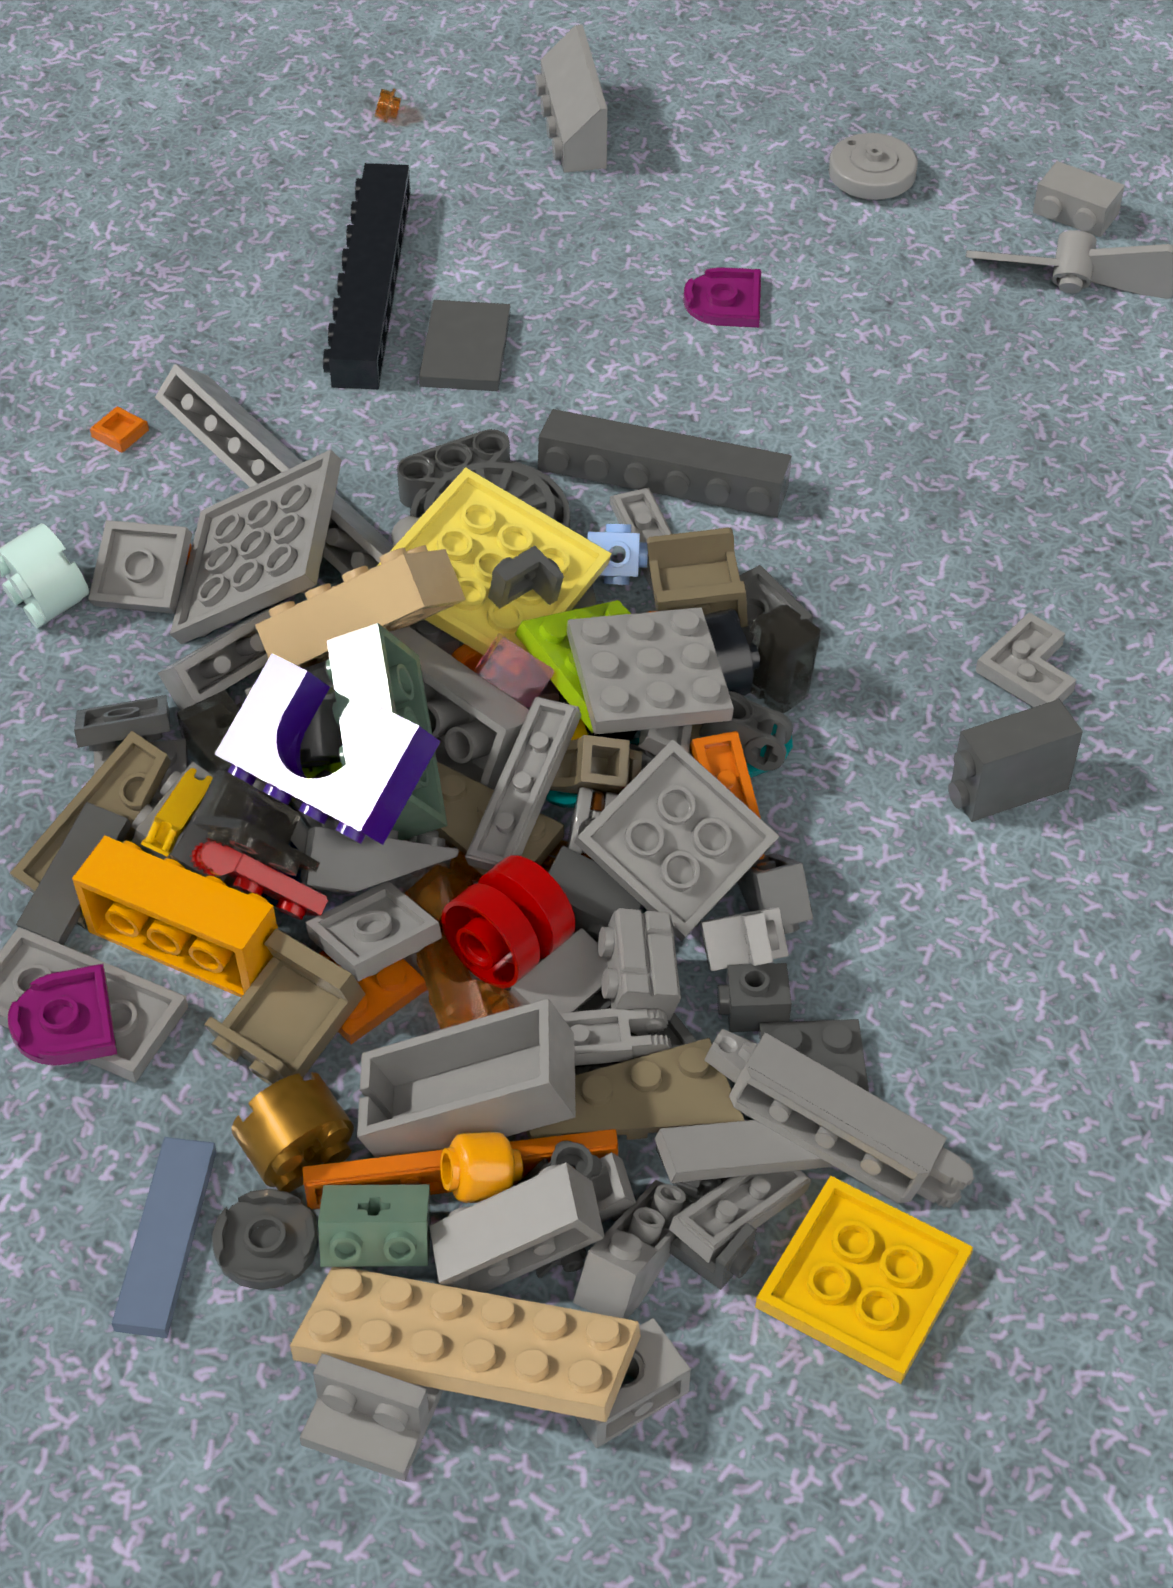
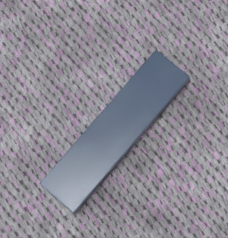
[112,1137,217,1338]

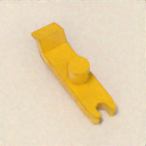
[141,768,213,857]

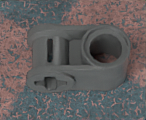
[699,691,793,771]

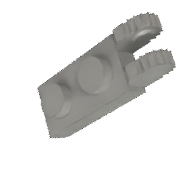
[560,1008,672,1066]

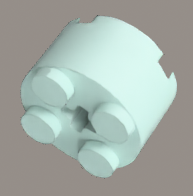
[0,523,89,629]

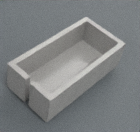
[357,998,576,1158]

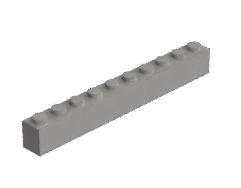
[155,364,394,575]

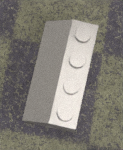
[535,24,607,173]

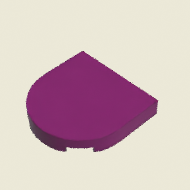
[683,267,761,328]
[8,964,118,1065]

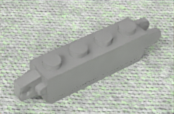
[704,1029,974,1209]

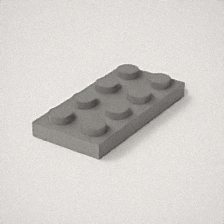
[0,927,188,1083]

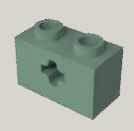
[318,1184,431,1267]

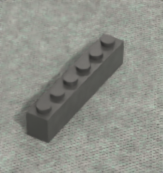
[538,409,792,518]

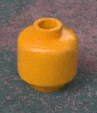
[440,1132,523,1203]

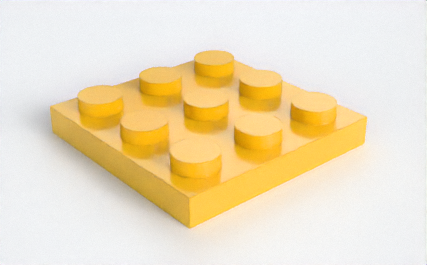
[755,1175,973,1384]

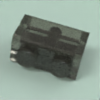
[750,604,821,714]

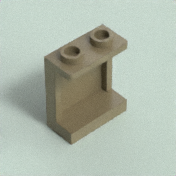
[647,527,748,627]
[204,928,365,1085]

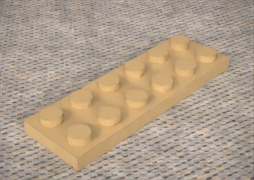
[290,1267,641,1422]

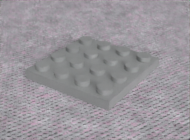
[170,450,342,644]

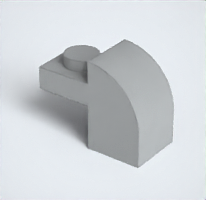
[699,907,789,971]

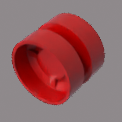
[441,855,575,989]

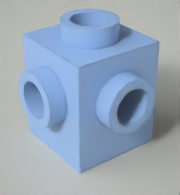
[588,524,648,585]

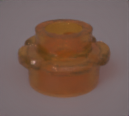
[374,88,401,122]

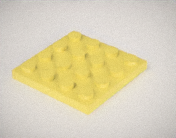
[377,467,612,676]

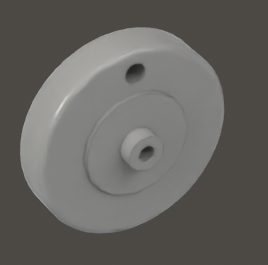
[829,133,918,200]

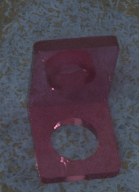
[474,633,554,707]

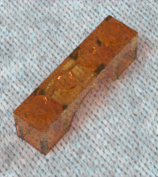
[404,864,515,1030]

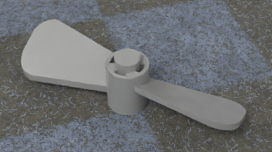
[966,230,1173,299]

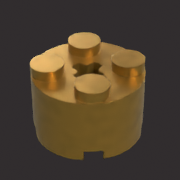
[232,1072,354,1192]

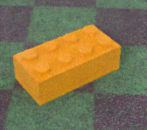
[72,835,278,998]

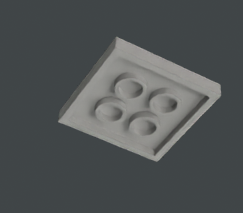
[567,607,734,735]
[574,739,779,941]

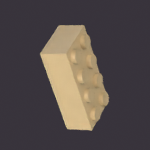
[255,545,466,669]

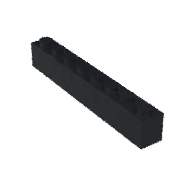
[323,163,411,390]

